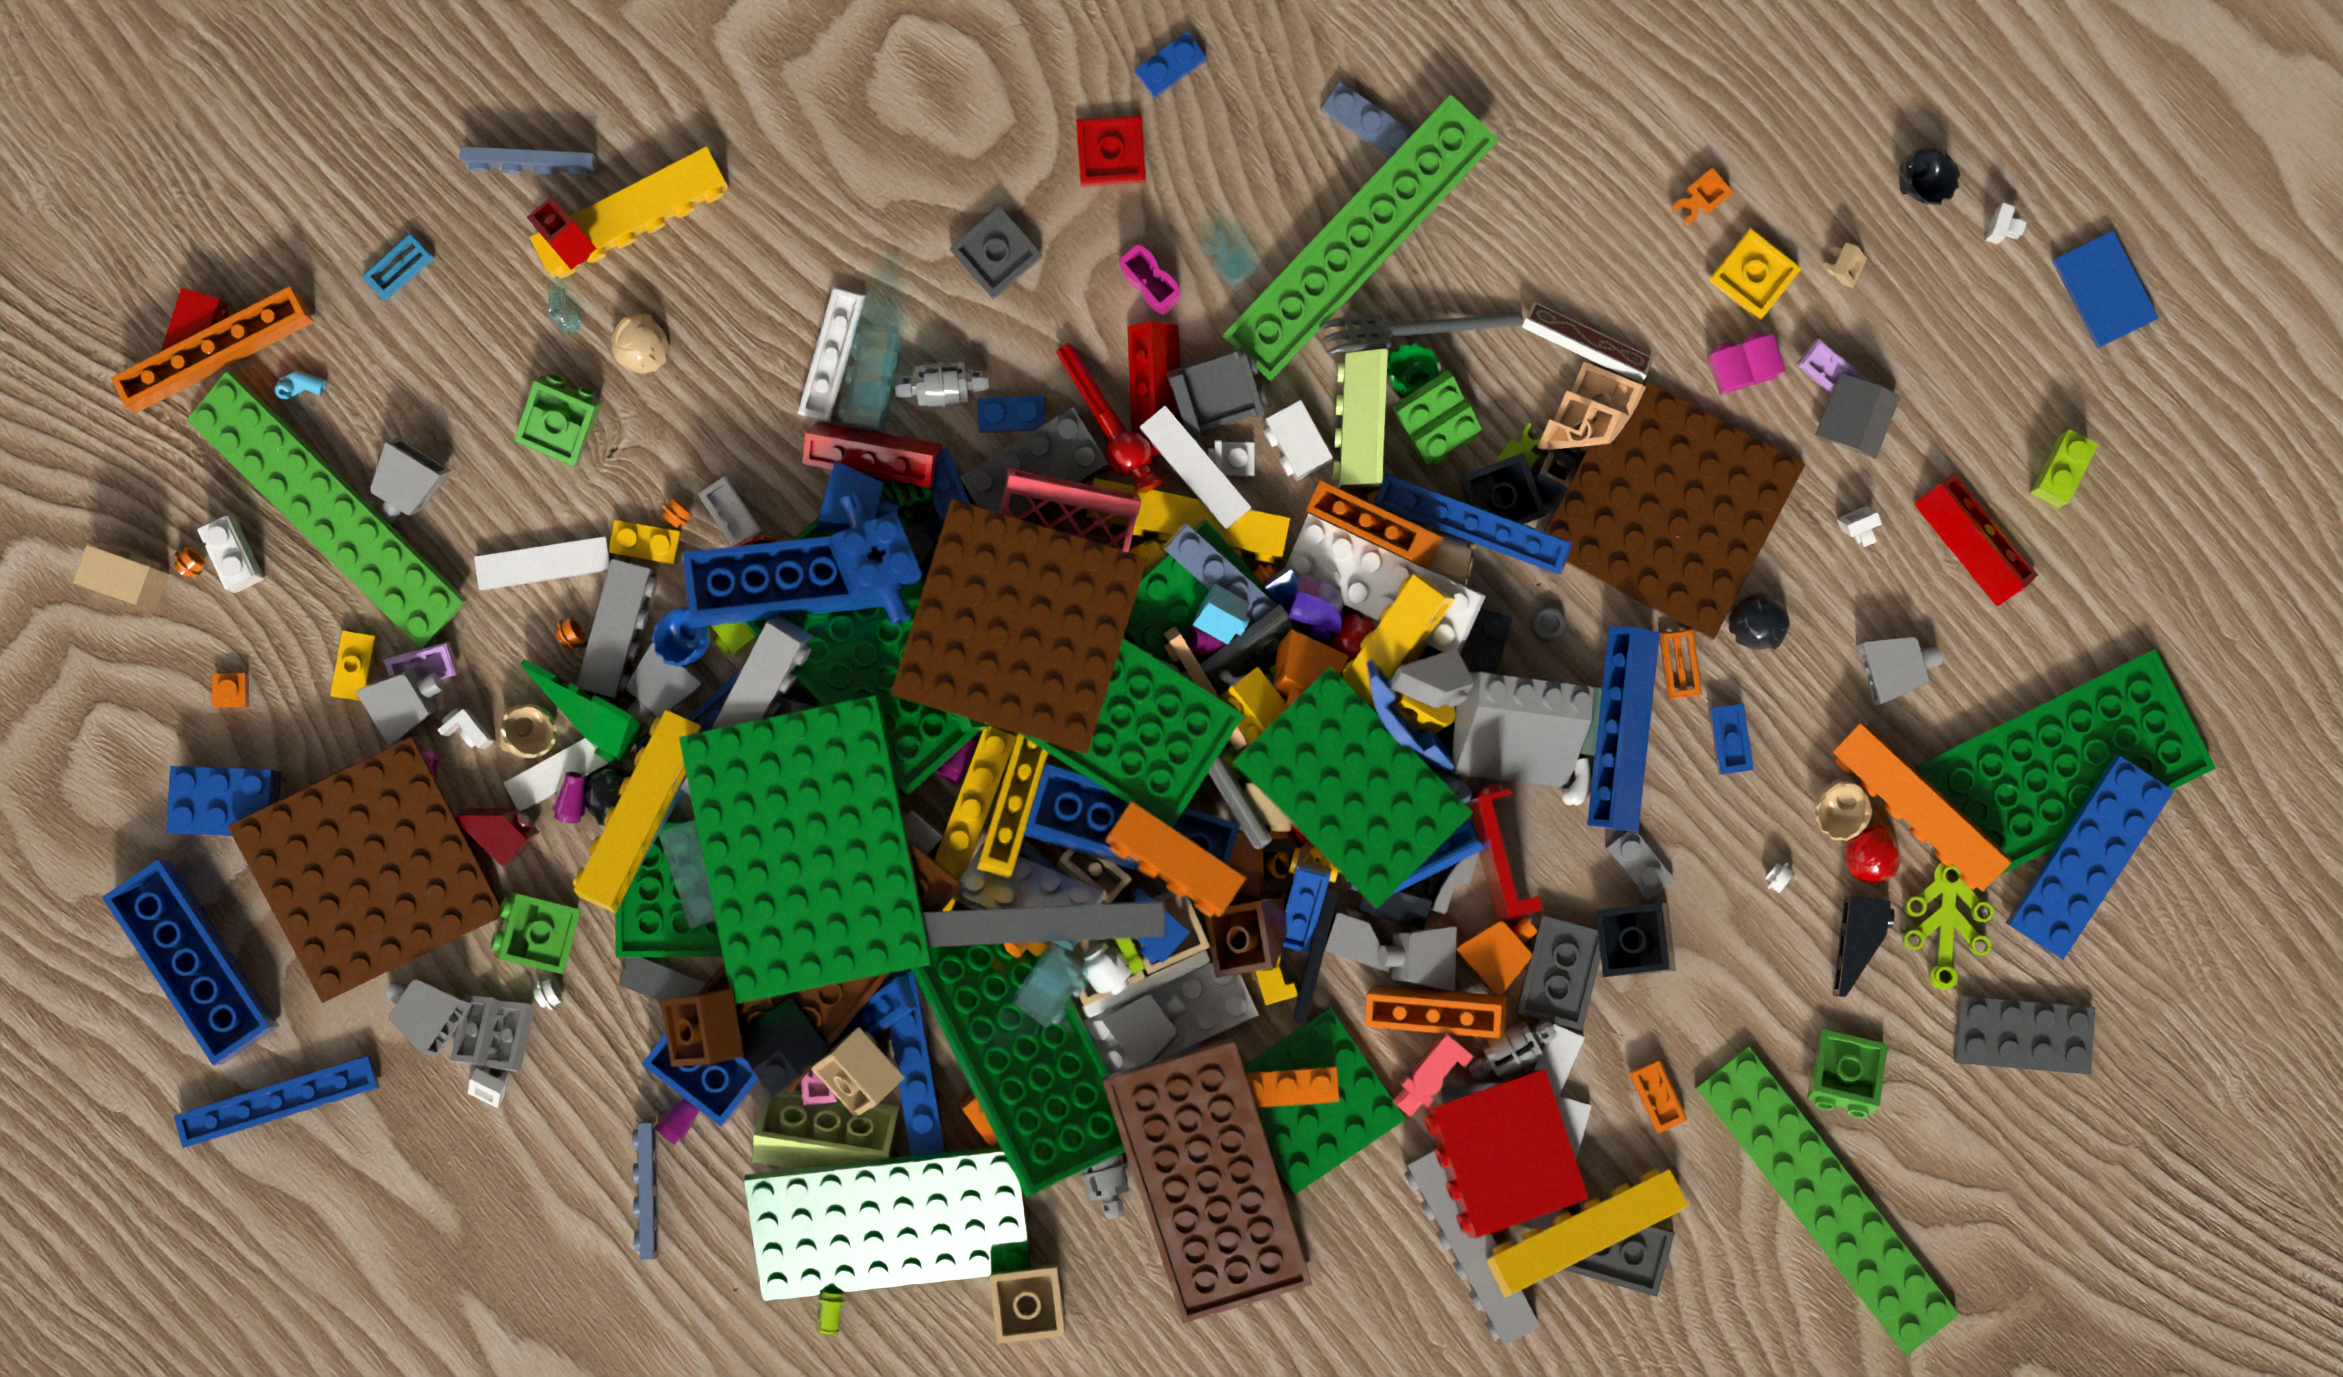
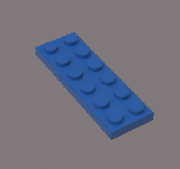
[2005,754,2174,960]

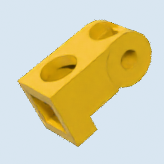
[1392,690,1456,734]
[1255,954,1298,1006]

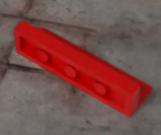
[1127,321,1183,456]
[802,422,943,487]
[1914,472,2038,606]

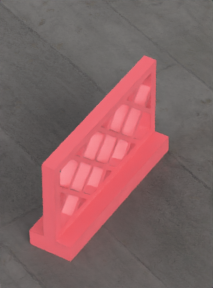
[999,468,1141,552]

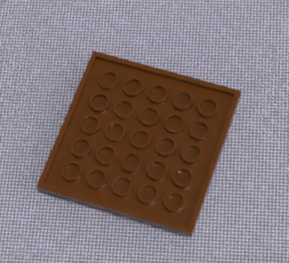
[1544,377,1805,640]
[891,499,1147,755]
[227,736,501,1003]

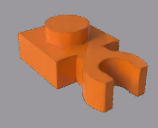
[1672,167,1734,226]

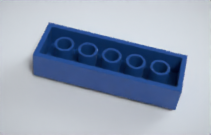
[682,536,884,628]
[1024,764,1240,877]
[102,859,279,1065]

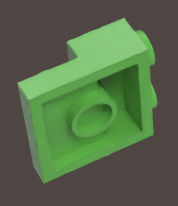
[1392,370,1482,465]
[514,374,603,467]
[490,891,581,974]
[1807,1029,1888,1118]

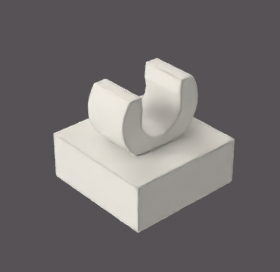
[1985,203,2026,244]
[1837,506,1882,547]
[468,1067,508,1108]

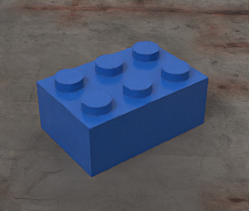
[166,766,281,836]
[642,1032,760,1126]

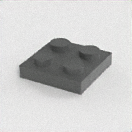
[949,206,1043,300]

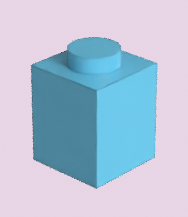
[1193,584,1250,645]

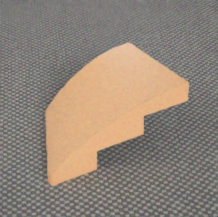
[1538,362,1646,450]

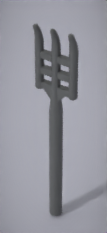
[1319,312,1523,355]

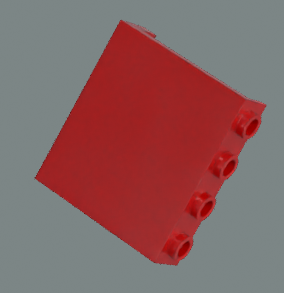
[1466,784,1543,919]
[1424,1069,1589,1238]

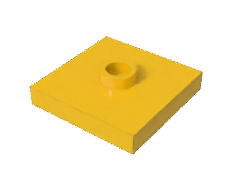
[1708,227,1802,321]

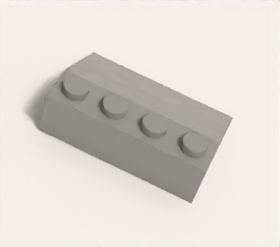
[1451,672,1594,787]

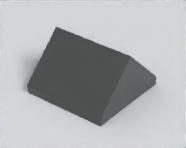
[1815,373,1900,459]

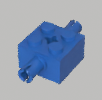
[829,492,921,625]

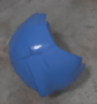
[652,607,711,666]

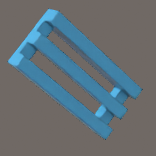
[362,232,435,302]

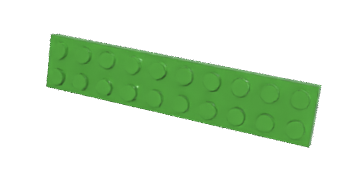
[1222,94,1499,382]
[187,371,467,649]
[1695,1046,1959,1356]

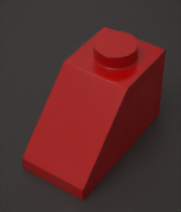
[526,196,597,270]
[161,287,229,351]

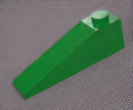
[520,659,643,763]

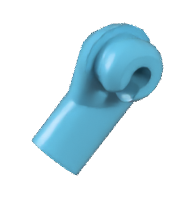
[275,370,327,399]

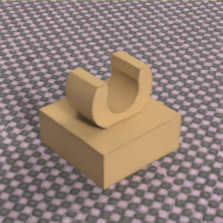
[1823,243,1867,288]

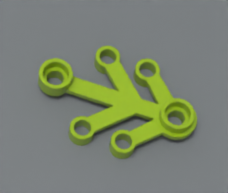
[1902,862,1994,990]

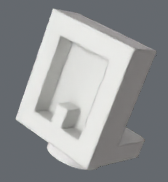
[1208,440,1254,477]
[438,709,495,749]

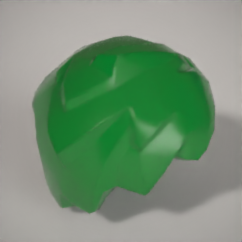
[1387,343,1443,399]

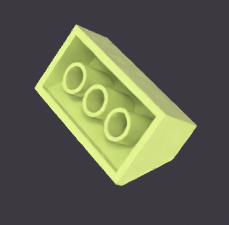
[1333,349,1388,491]
[752,1088,899,1169]

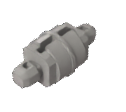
[895,361,989,407]
[1468,1020,1557,1080]
[1080,1154,1129,1219]

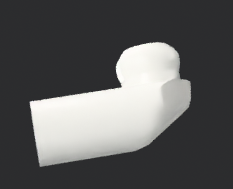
[1561,758,1592,806]

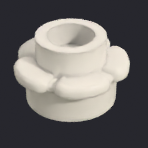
[1765,862,1795,893]
[534,978,563,1010]

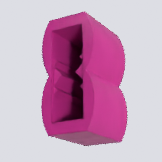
[1119,244,1181,316]
[1707,331,1786,395]

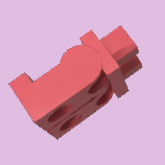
[1393,1033,1473,1117]

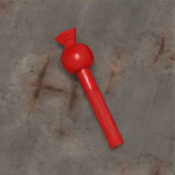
[1055,343,1163,493]

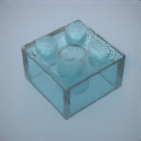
[1013,943,1089,1028]

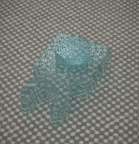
[1202,229,1258,291]

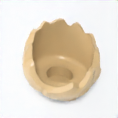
[611,314,670,374]
[498,704,557,758]
[1815,780,1872,841]

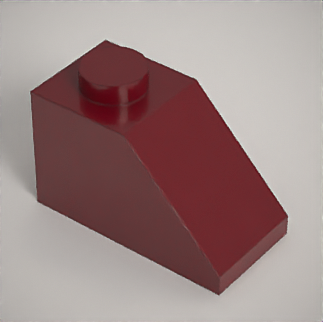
[456,808,540,867]

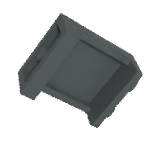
[1166,348,1268,439]

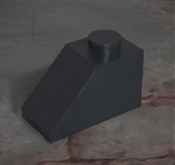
[1534,447,1585,516]

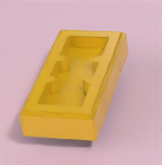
[330,631,377,702]

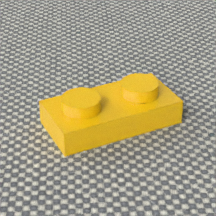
[608,520,682,565]

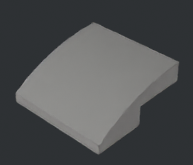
[1430,852,1479,914]
[450,995,535,1072]

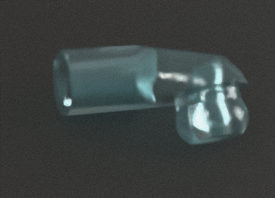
[549,287,581,335]

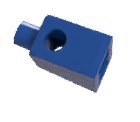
[816,461,899,532]

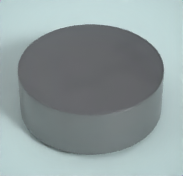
[1532,607,1566,641]

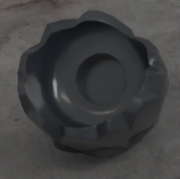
[1899,147,1960,205]
[1729,593,1790,650]
[584,768,632,826]

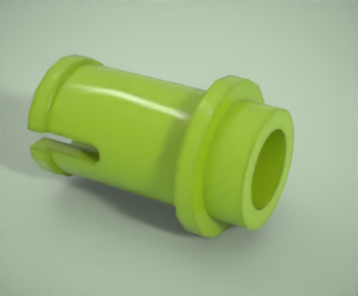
[817,1291,845,1335]

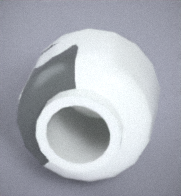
[1082,942,1132,995]

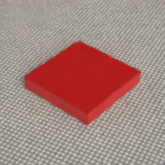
[1076,115,1146,187]

